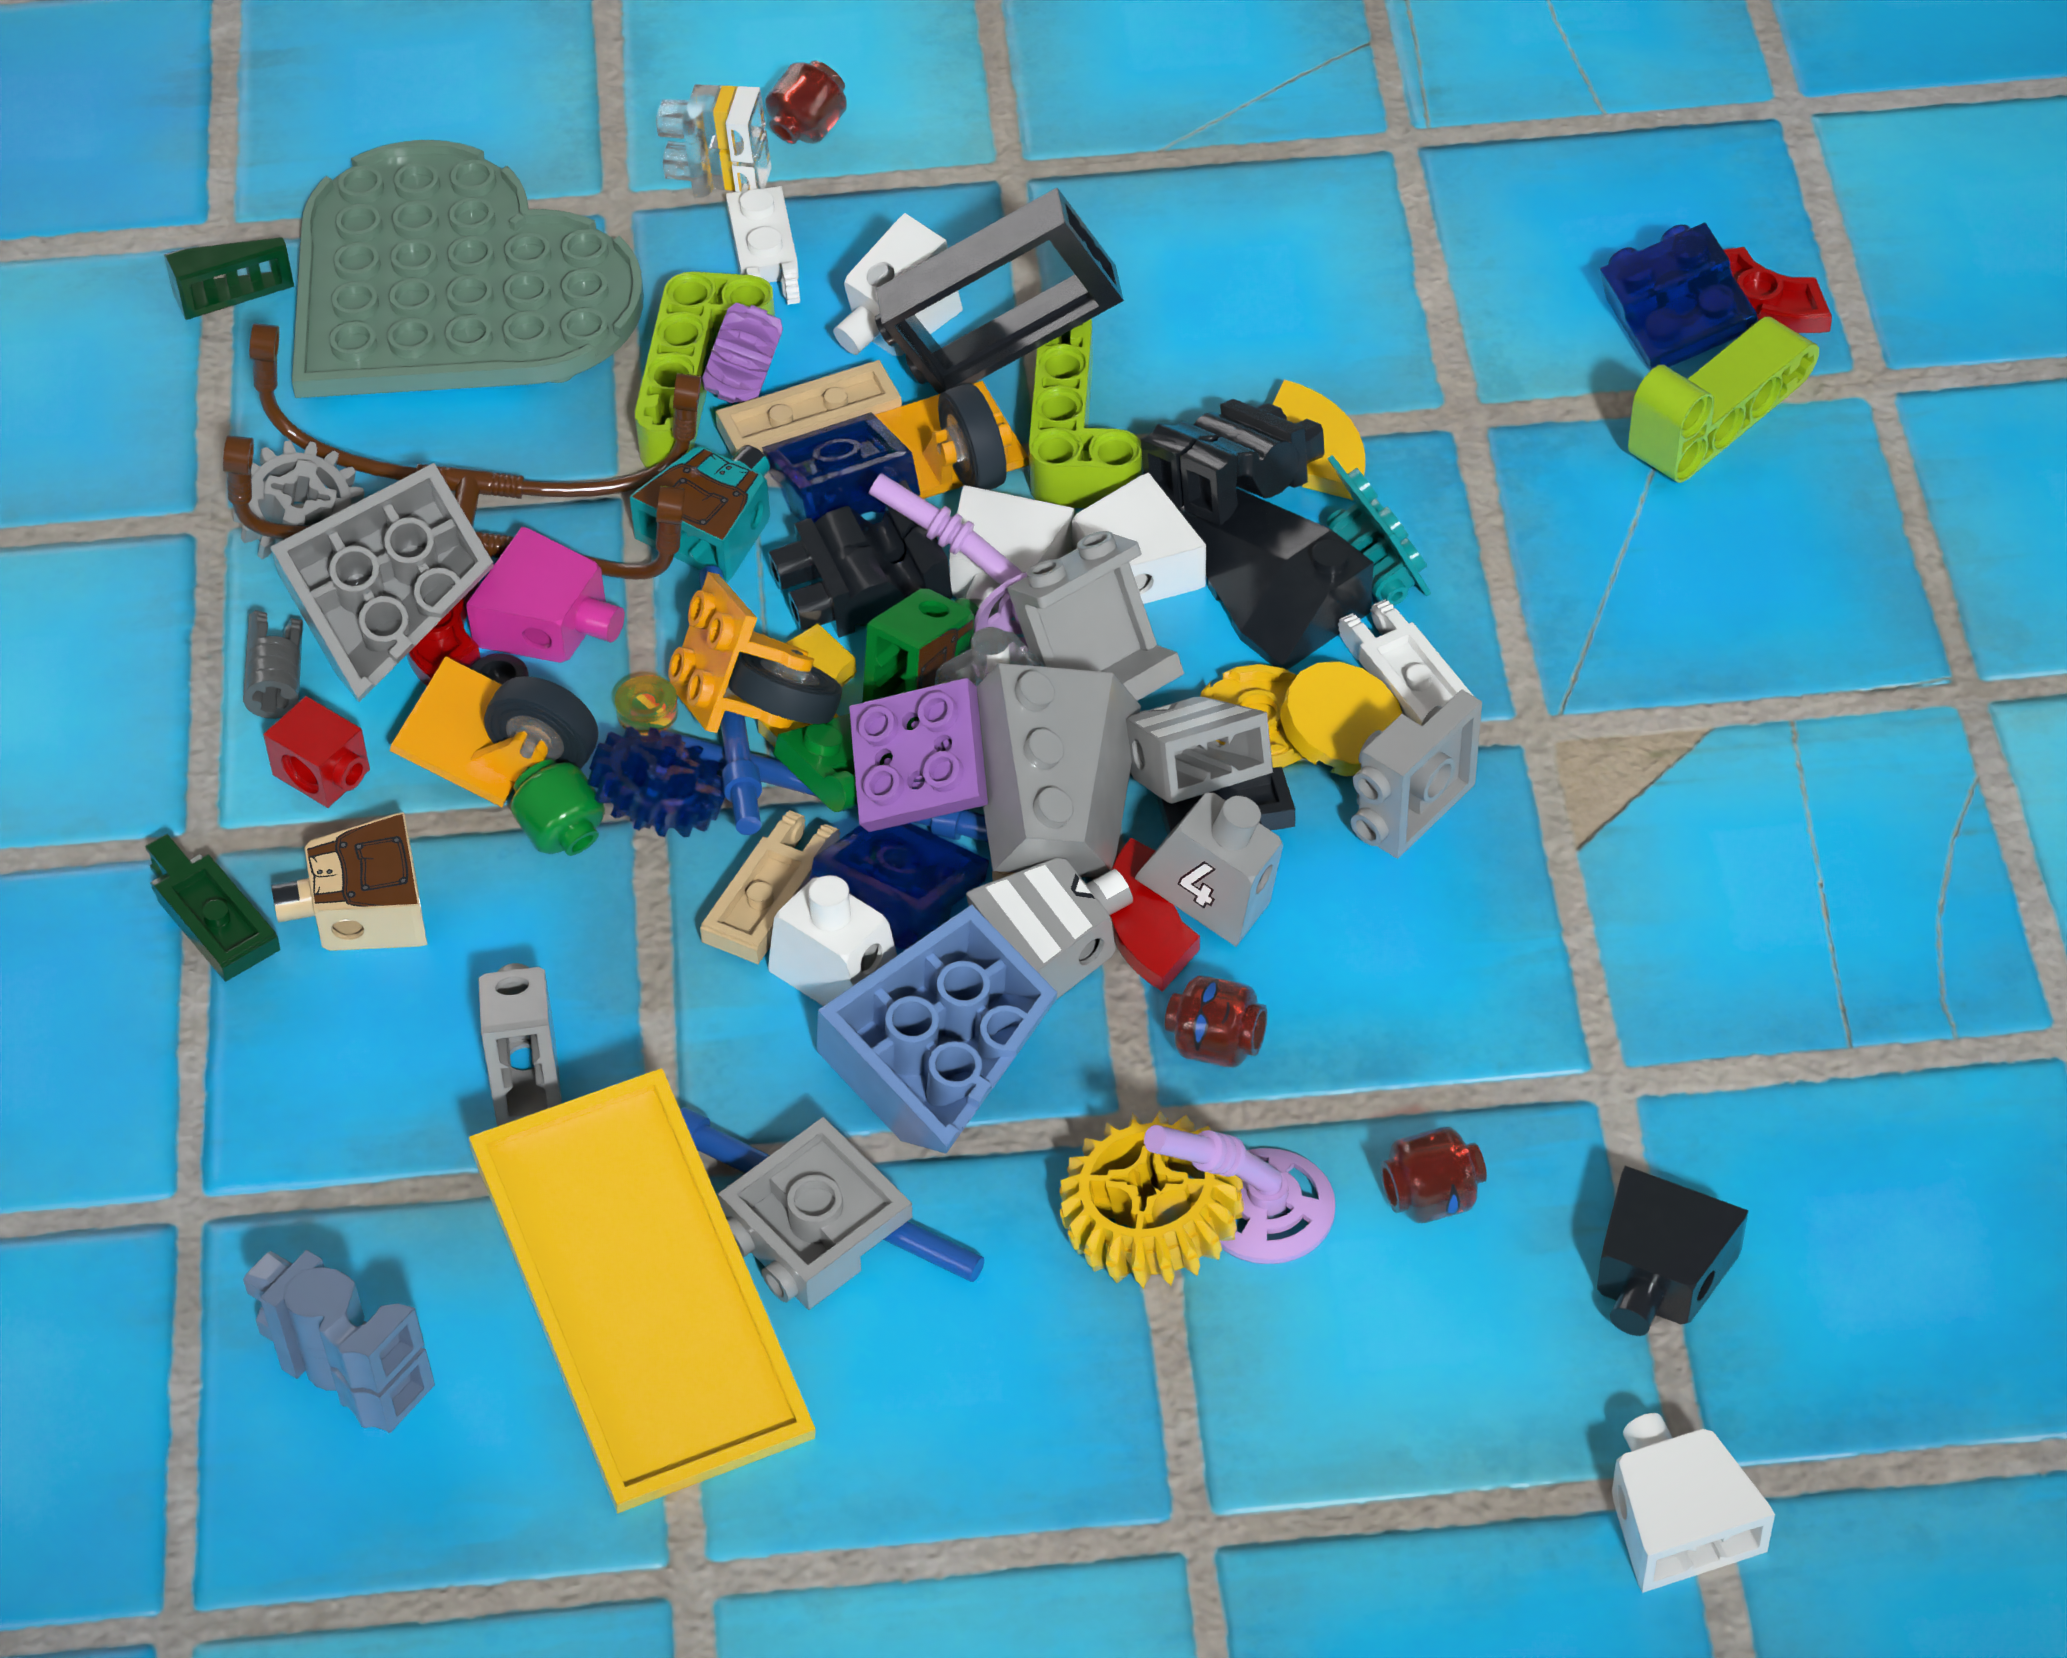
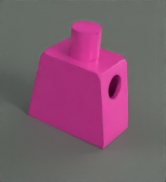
[466,527,625,663]

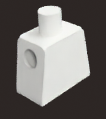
[833,213,963,356]
[1072,472,1206,604]
[949,485,1074,618]
[768,876,897,1006]
[1612,1413,1775,1593]

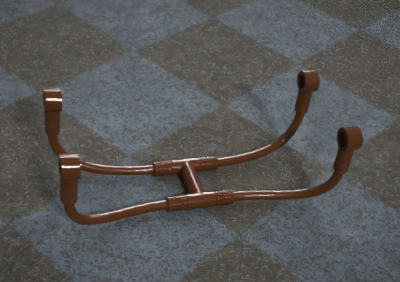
[223,323,701,580]

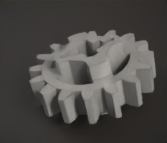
[232,440,364,559]

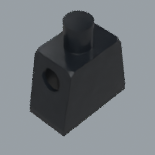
[1597,1165,1749,1336]

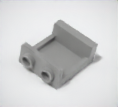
[1007,531,1184,701]

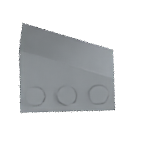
[270,463,494,702]
[977,663,1141,878]

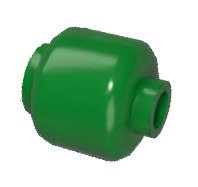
[510,759,605,856]

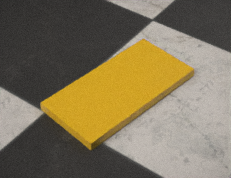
[469,1068,816,1514]

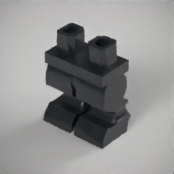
[1140,399,1325,526]
[768,480,953,638]

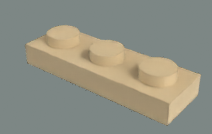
[715,360,902,457]

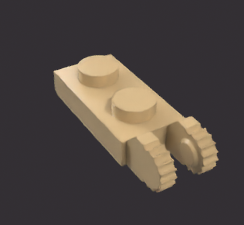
[700,810,841,964]

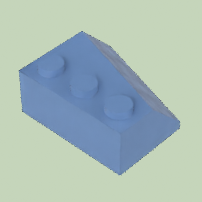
[817,905,1057,1153]

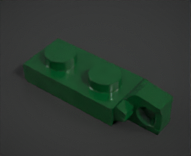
[145,834,281,982]

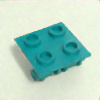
[1326,455,1431,606]

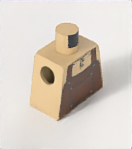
[271,812,428,951]

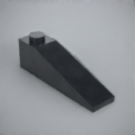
[1176,488,1374,670]

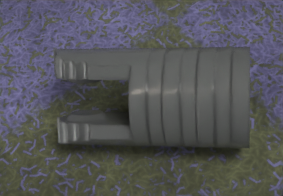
[243,610,303,719]

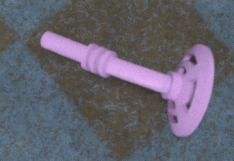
[869,473,1032,660]
[1144,1125,1335,1264]

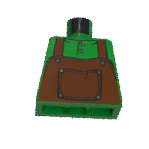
[862,589,979,730]

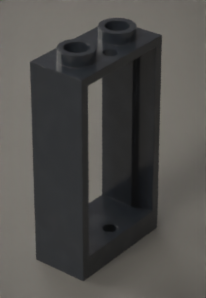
[875,188,1124,394]

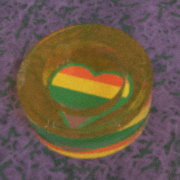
[615,675,678,736]

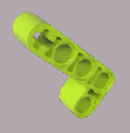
[635,272,775,469]
[1628,316,1819,483]
[1029,319,1143,508]

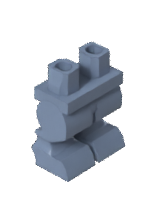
[243,1250,435,1434]

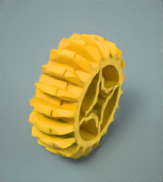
[1059,1110,1244,1289]

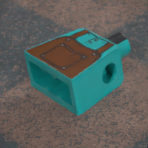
[630,445,770,583]

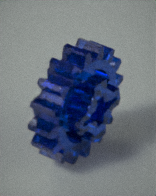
[588,726,725,838]

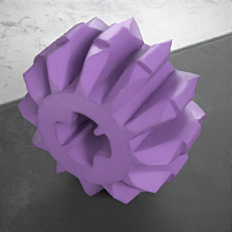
[702,302,783,404]

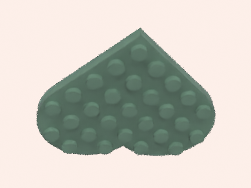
[292,140,644,398]

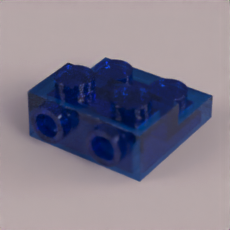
[1600,222,1758,371]
[762,412,921,523]
[809,823,989,949]

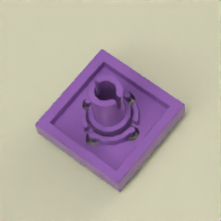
[849,678,988,832]

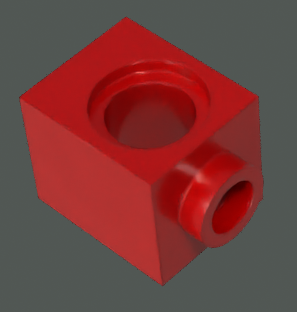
[263,696,370,808]

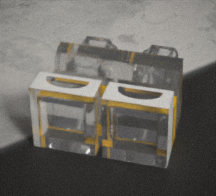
[656,84,771,198]

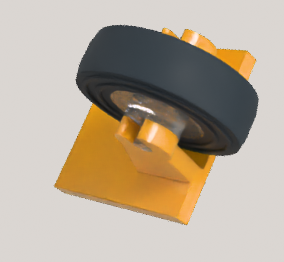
[874,381,1029,499]
[668,572,842,733]
[389,656,599,807]

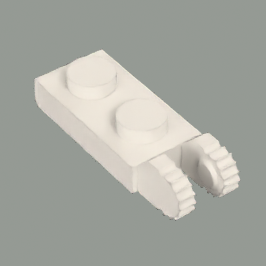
[726,186,800,305]
[1338,599,1473,725]

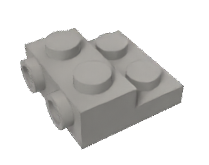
[1351,689,1482,859]
[718,1117,913,1310]

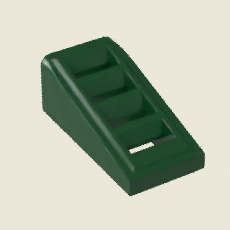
[164,237,294,320]

